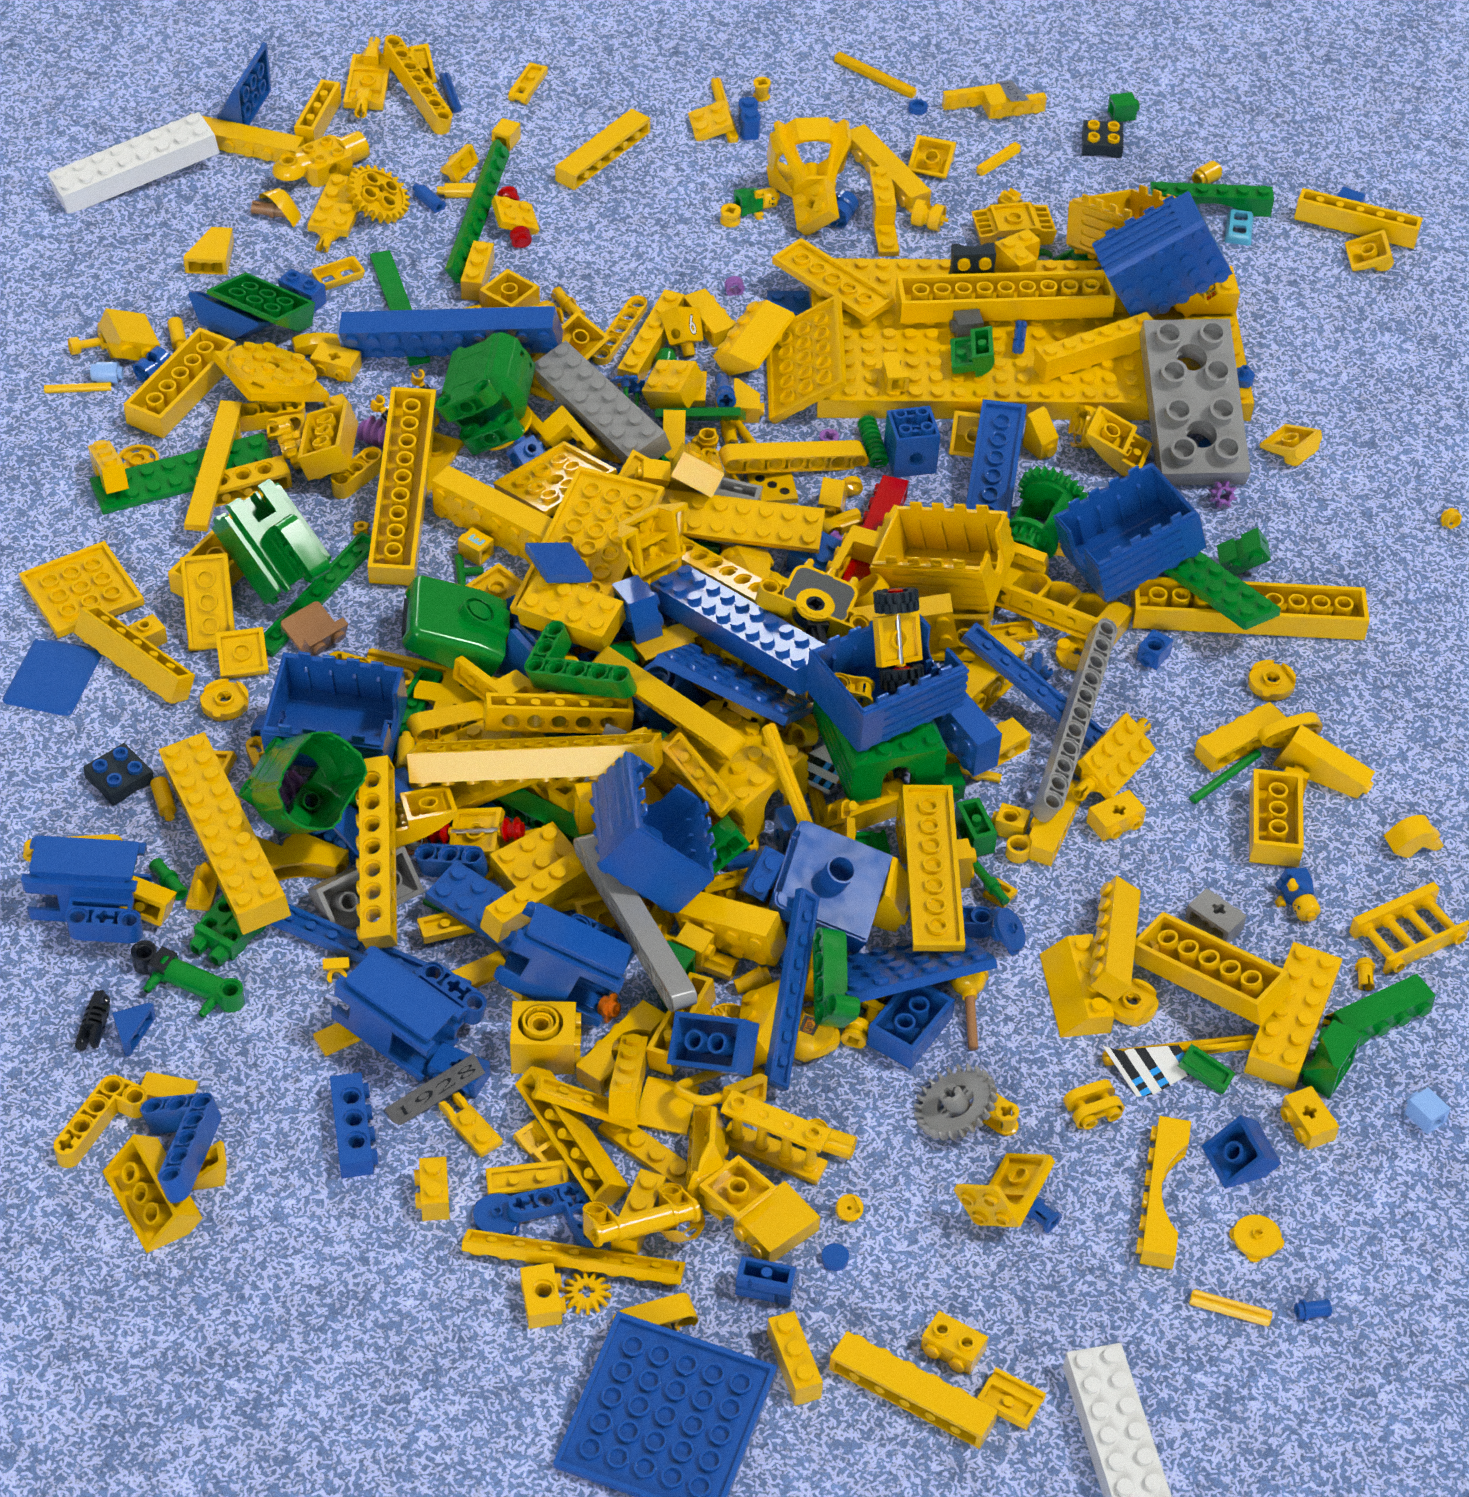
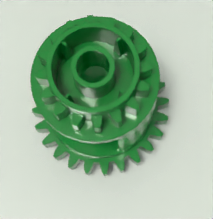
[1009,466,1088,559]

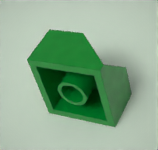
[1301,1019,1362,1099]

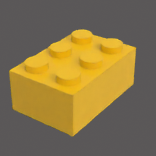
[489,821,575,893]

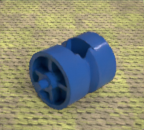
[133,346,171,382]

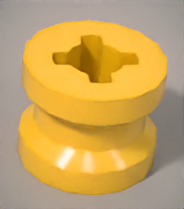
[720,203,741,228]
[841,1017,870,1049]

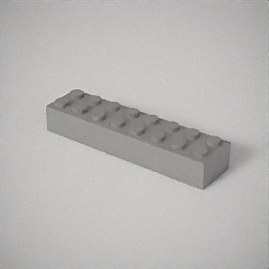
[534,340,671,464]

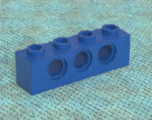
[330,1072,378,1179]

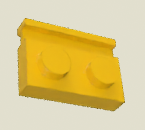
[977,1367,1047,1431]

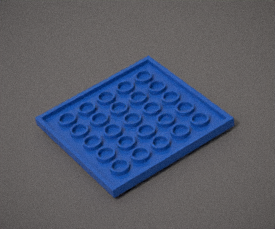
[553,1311,778,1497]

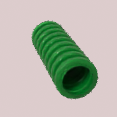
[857,415,889,468]

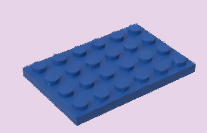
[654,643,813,726]
[845,934,997,1003]

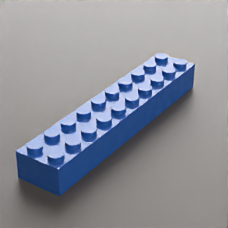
[338,306,563,358]
[650,565,825,695]

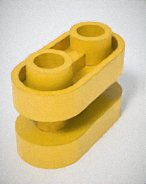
[1063,1079,1125,1130]

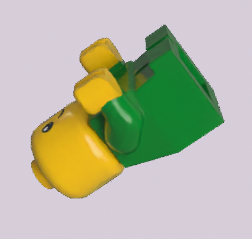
[734,187,780,220]

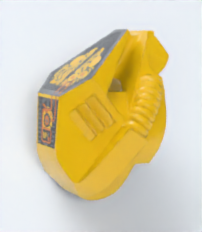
[794,1005,841,1062]

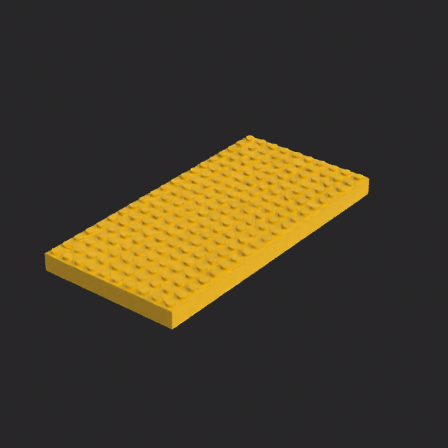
[809,258,1254,421]

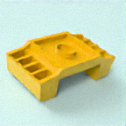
[971,202,1057,245]

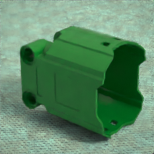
[435,332,536,455]
[238,731,368,834]

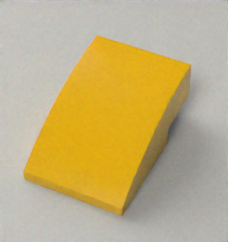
[1085,405,1153,477]
[376,785,458,848]

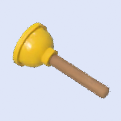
[948,971,989,1051]

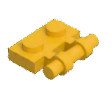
[818,800,857,840]

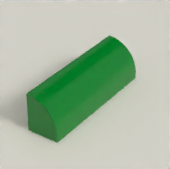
[707,815,751,874]

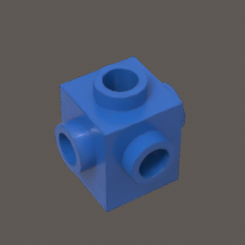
[506,435,544,469]

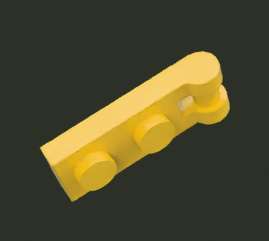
[508,62,548,105]

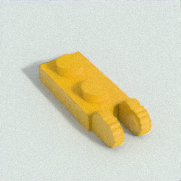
[438,1091,503,1158]

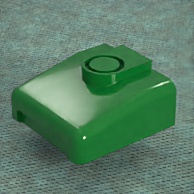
[402,575,510,677]

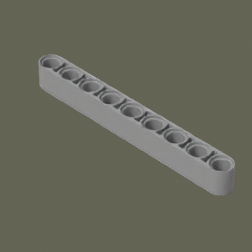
[573,833,698,1012]

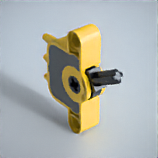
[755,558,870,644]

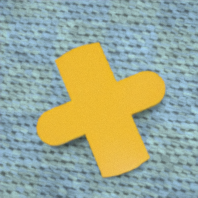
[414,670,480,709]

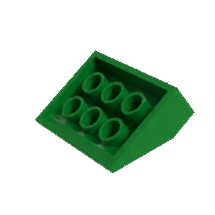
[206,272,315,332]

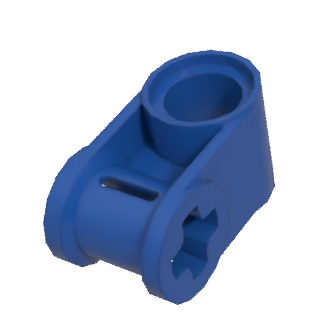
[962,906,993,938]

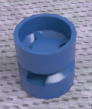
[829,190,859,228]

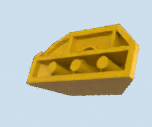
[685,1106,729,1198]

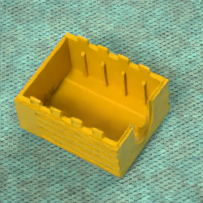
[1066,184,1176,259]
[869,501,1015,613]
[651,700,809,842]

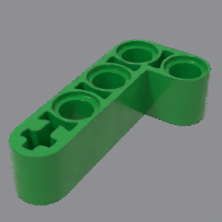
[813,927,860,1028]

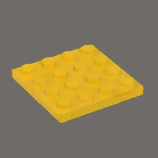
[18,541,145,638]

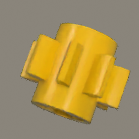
[997,188,1023,204]

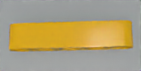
[406,699,484,743]

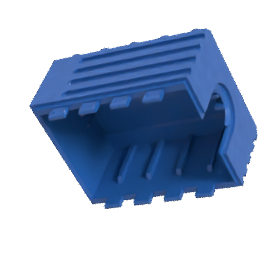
[1092,191,1233,317]
[1053,463,1207,603]
[806,613,969,751]
[260,651,408,768]
[589,751,717,913]

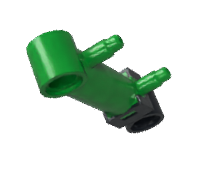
[131,940,245,1018]

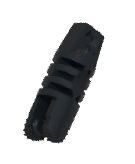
[75,990,110,1051]

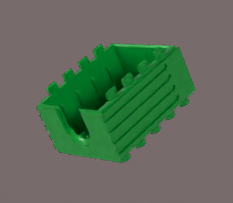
[813,700,948,803]

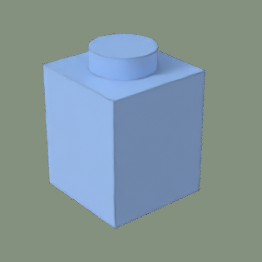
[1405,1087,1451,1134]

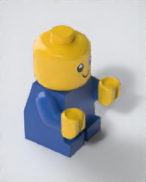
[1275,867,1321,922]

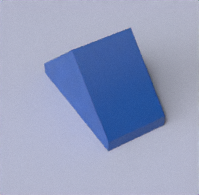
[112,1002,156,1057]

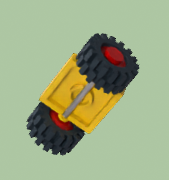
[873,587,924,691]

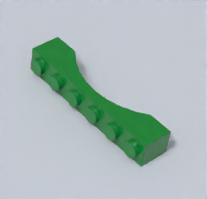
[1149,181,1274,217]

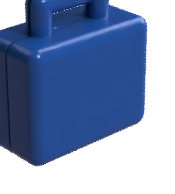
[2,638,102,716]

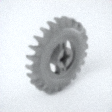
[914,1064,998,1141]

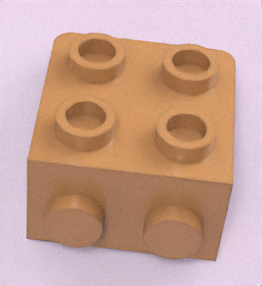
[281,601,348,656]

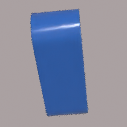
[414,843,489,877]

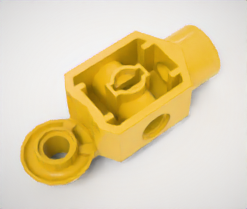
[272,131,370,188]

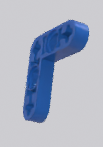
[506,1182,601,1249]

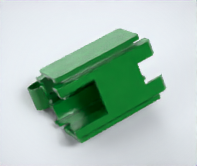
[212,479,332,605]

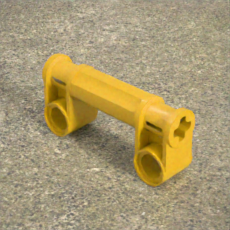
[582,1183,701,1248]

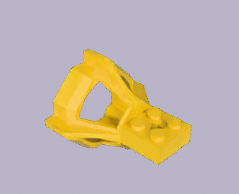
[766,117,852,235]

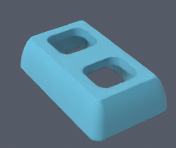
[1224,209,1254,246]

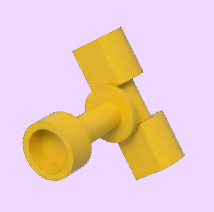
[68,323,114,359]

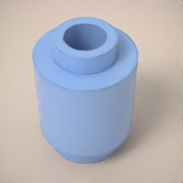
[90,362,124,384]

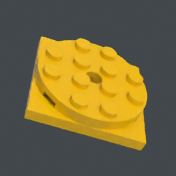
[212,342,330,402]
[493,441,618,517]

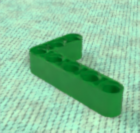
[524,621,637,699]

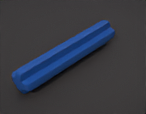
[439,72,462,113]

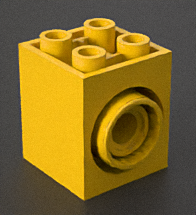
[510,1001,581,1074]

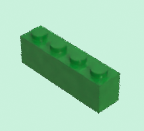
[1330,974,1436,1046]

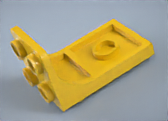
[954,1153,1055,1227]

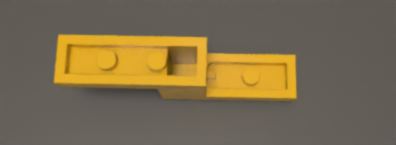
[942,83,1047,119]
[869,166,899,257]
[527,405,606,460]
[826,505,898,579]
[453,656,548,701]

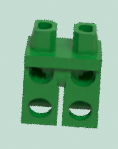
[189,894,266,967]

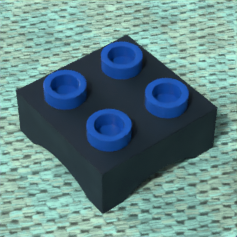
[83,743,154,806]

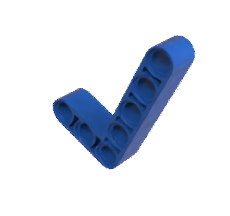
[140,1092,222,1203]

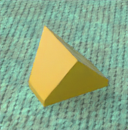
[192,1141,227,1190]

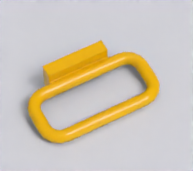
[673,1066,768,1106]

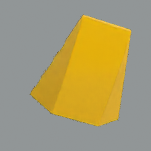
[618,502,688,589]

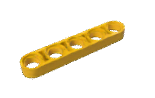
[592,295,647,365]

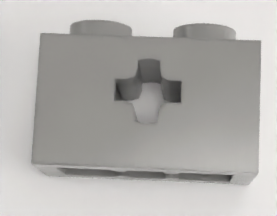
[1185,888,1247,943]

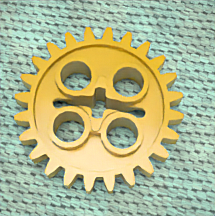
[345,164,410,224]

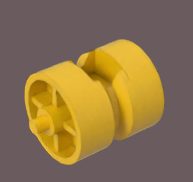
[909,199,949,232]

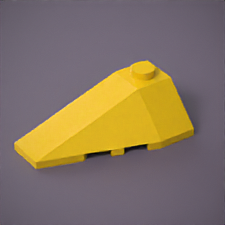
[720,545,774,579]

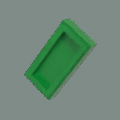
[1178,1043,1235,1094]

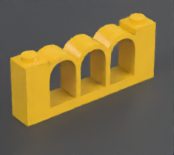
[994,562,1134,646]

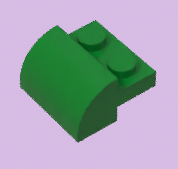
[950,326,994,377]

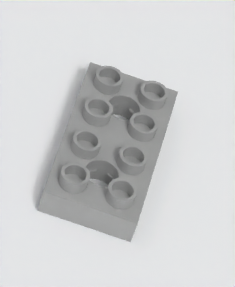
[1139,319,1251,485]

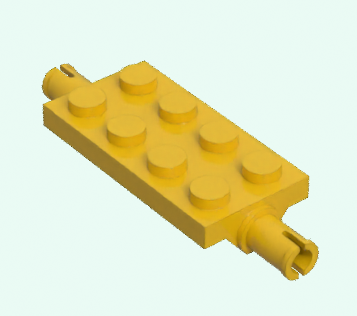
[343,37,391,118]
[307,167,359,253]
[1071,712,1156,801]

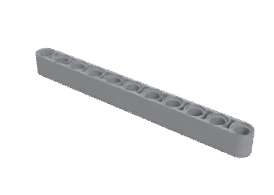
[1033,618,1117,822]

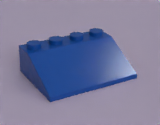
[217,42,271,125]

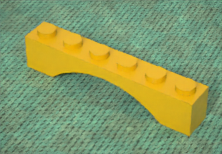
[1135,1116,1191,1269]

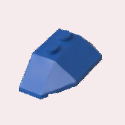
[188,291,270,341]

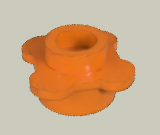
[597,993,621,1023]

